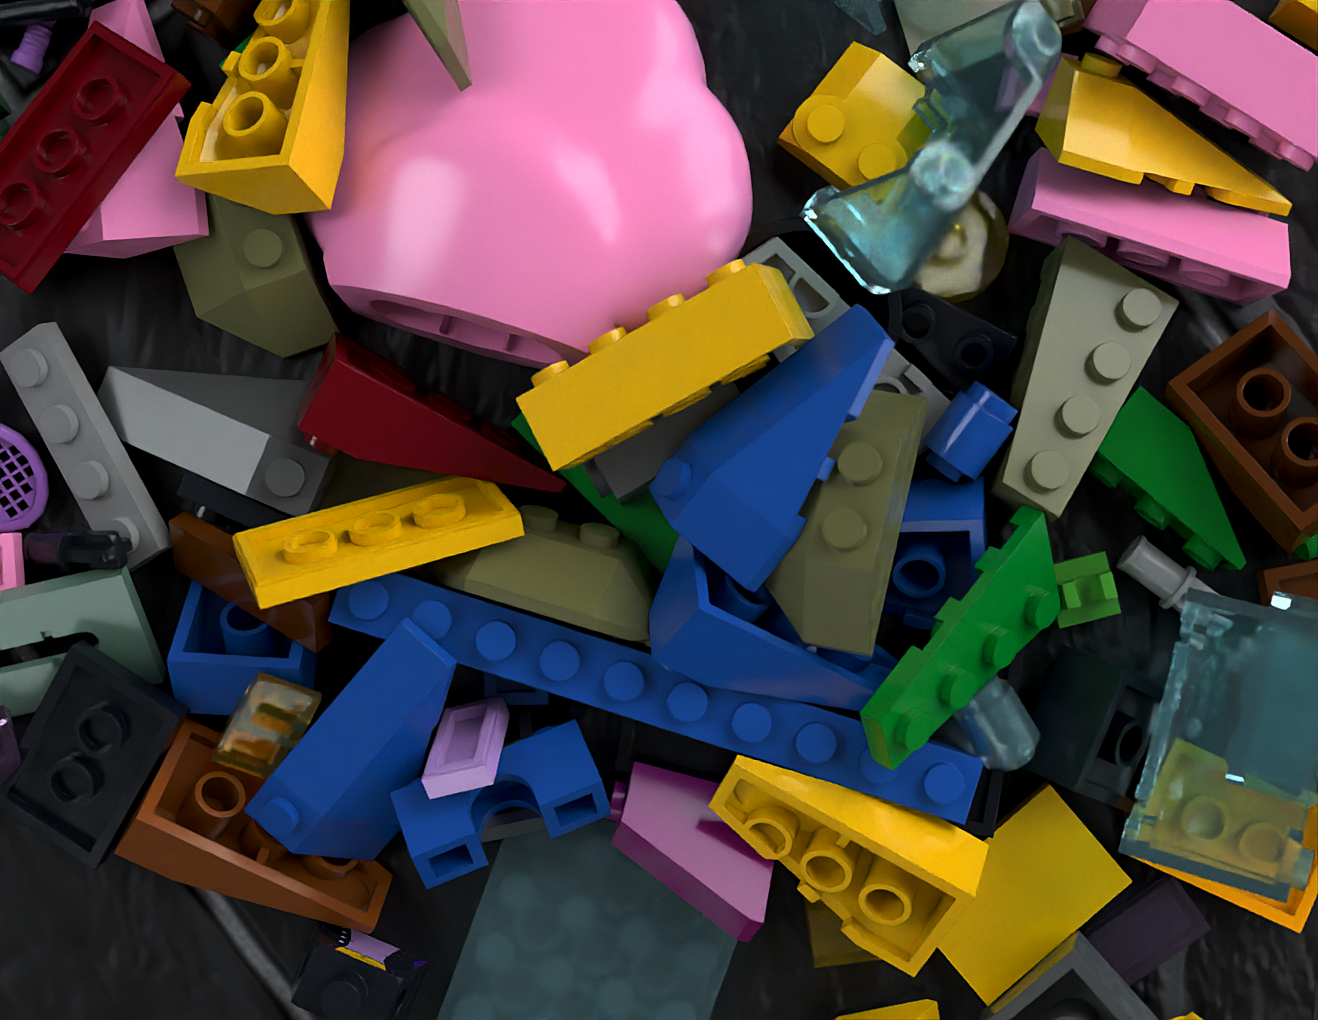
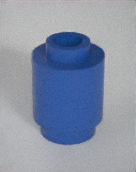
[922,380,1019,483]

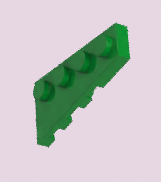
[859,504,1062,771]

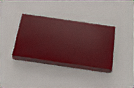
[0,20,192,295]

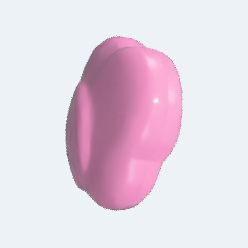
[301,0,753,370]

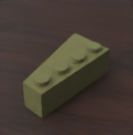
[985,234,1180,525]

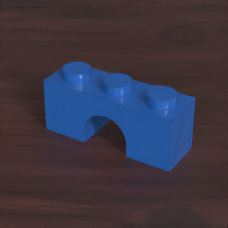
[389,719,612,890]

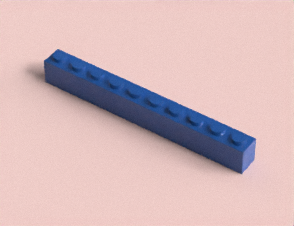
[328,570,985,825]

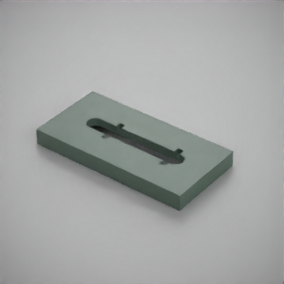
[0,565,166,720]

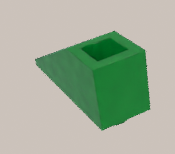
[1086,386,1246,571]

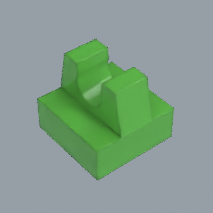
[1053,551,1121,629]

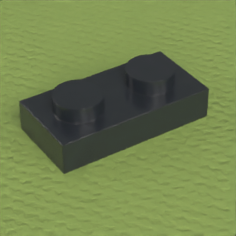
[176,470,295,529]

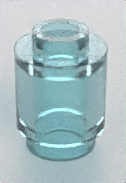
[952,674,1041,771]

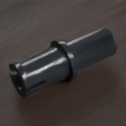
[22,524,133,575]

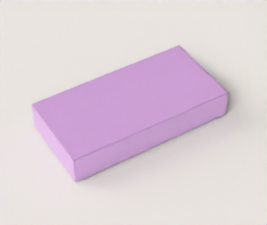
[421,696,510,799]

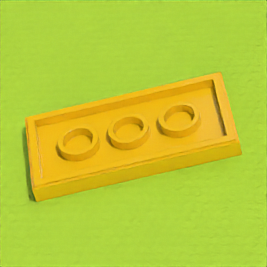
[232,475,524,610]

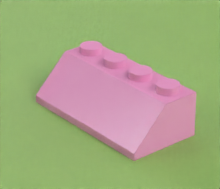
[1006,147,1291,306]

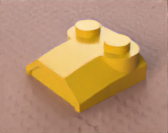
[777,41,953,218]

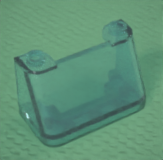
[800,0,1062,295]
[1118,587,1318,904]

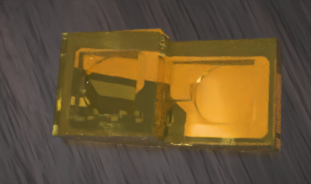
[212,671,322,780]

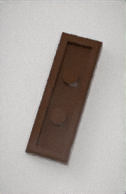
[169,510,332,654]

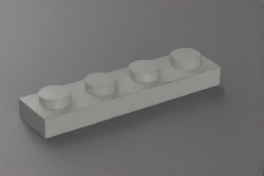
[0,322,172,573]

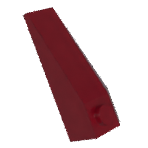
[297,331,567,493]

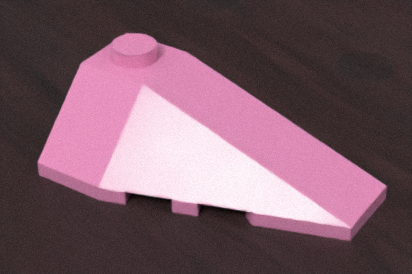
[63,0,209,259]

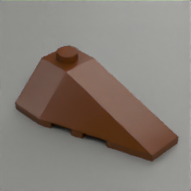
[114,717,393,934]

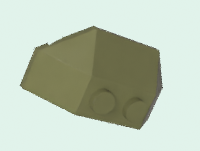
[173,192,344,359]
[764,390,929,657]
[421,505,661,647]

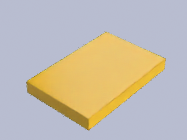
[937,782,1133,1006]

